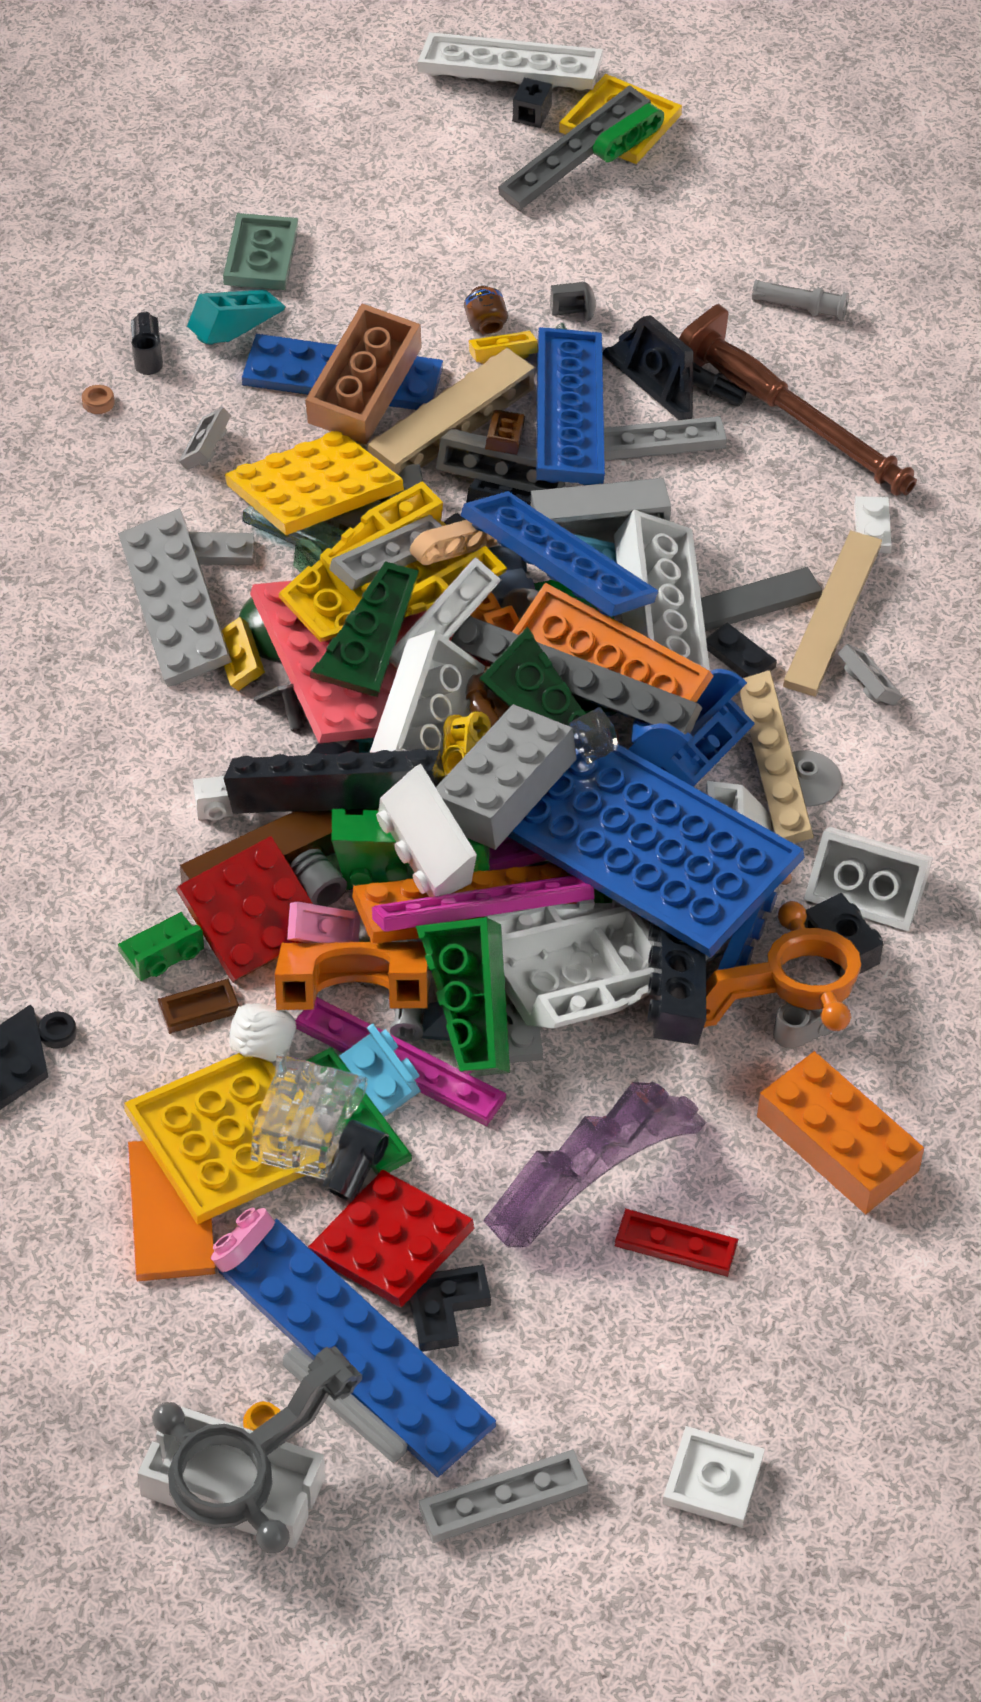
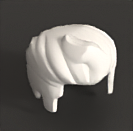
[229,1003,296,1063]

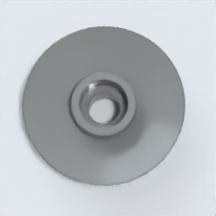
[792,750,842,807]

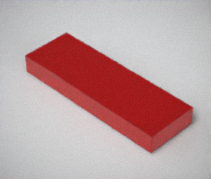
[614,1208,739,1277]

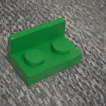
[118,912,205,981]

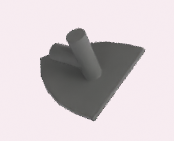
[254,684,304,730]

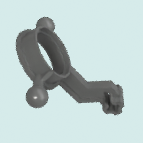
[152,1346,362,1554]

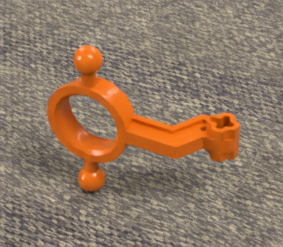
[704,901,861,1031]

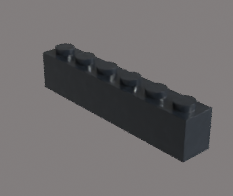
[223,748,445,814]

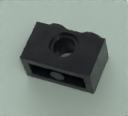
[804,892,883,978]

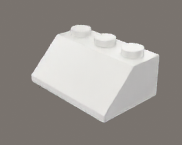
[376,764,477,897]
[804,827,933,931]

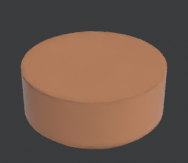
[82,385,115,414]

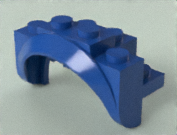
[628,669,755,787]

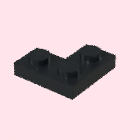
[409,1264,491,1352]

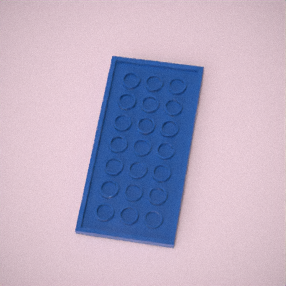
[508,722,805,958]

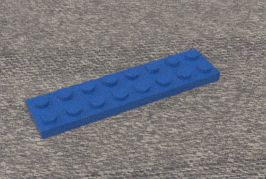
[536,327,605,486]
[218,1218,496,1478]

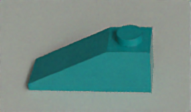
[187,290,286,345]

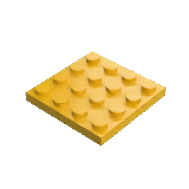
[225,431,404,535]
[124,1053,334,1225]

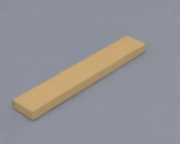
[783,530,882,697]

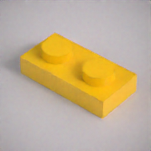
[468,331,538,364]
[222,617,265,691]

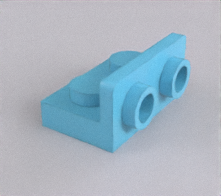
[340,1023,421,1117]

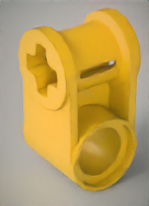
[441,711,491,776]

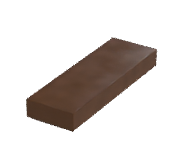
[485,409,525,455]

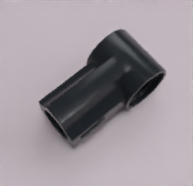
[131,312,163,375]
[322,1119,389,1202]

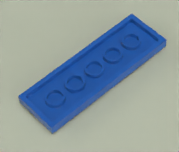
[242,334,443,410]
[460,491,658,617]

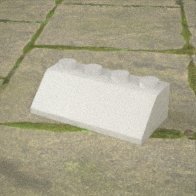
[370,630,485,777]

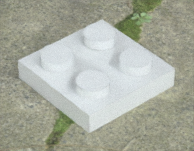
[662,1426,765,1528]

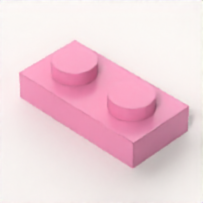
[287,902,360,943]

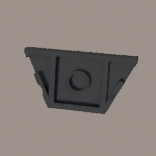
[602,315,693,420]
[0,1004,49,1110]

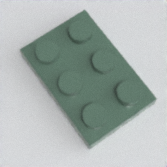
[223,213,299,290]

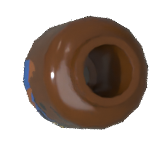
[464,285,508,335]

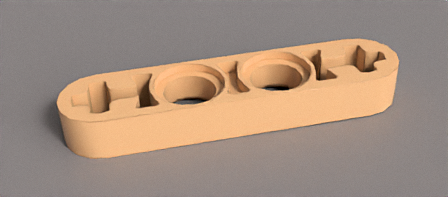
[410,520,498,565]

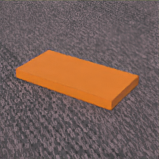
[128,1141,216,1282]

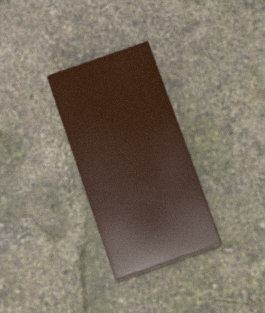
[157,978,240,1034]

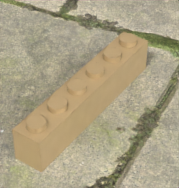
[368,348,535,474]

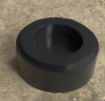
[38,1011,77,1049]

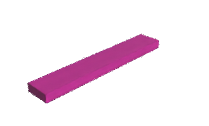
[372,875,594,932]
[295,997,506,1127]

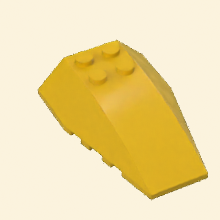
[279,481,507,642]

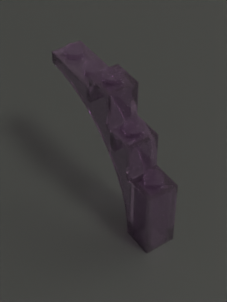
[483,1082,707,1248]

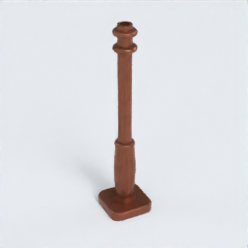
[679,304,917,496]

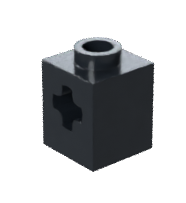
[512,77,553,128]

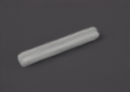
[283,1347,407,1462]

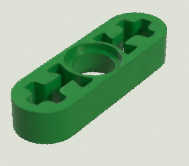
[593,103,664,163]

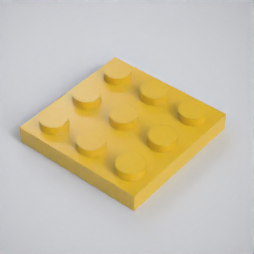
[559,74,682,164]

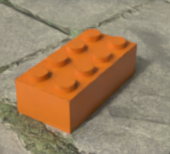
[757,1051,924,1215]

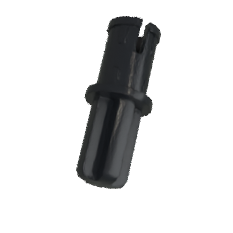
[693,362,747,406]

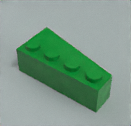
[332,809,489,890]
[416,917,510,1076]

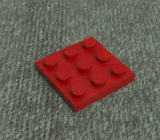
[176,836,313,983]
[308,1169,475,1308]

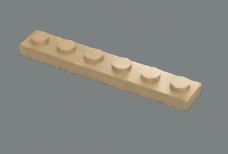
[740,670,814,844]

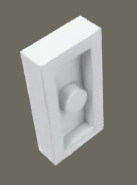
[854,496,892,554]

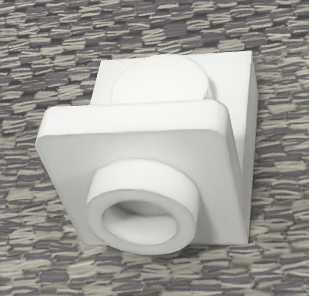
[193,776,233,821]

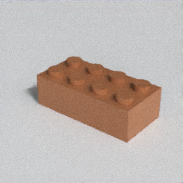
[305,303,422,445]

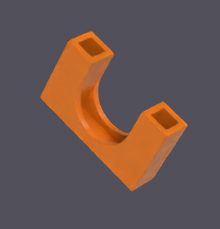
[274,941,431,1010]

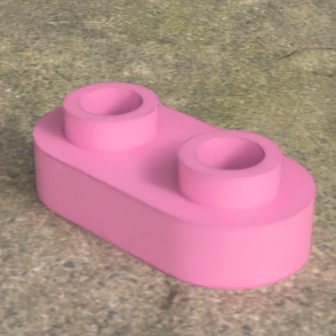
[211,1207,275,1272]

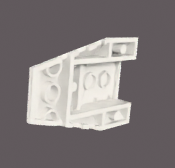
[484,899,725,1028]

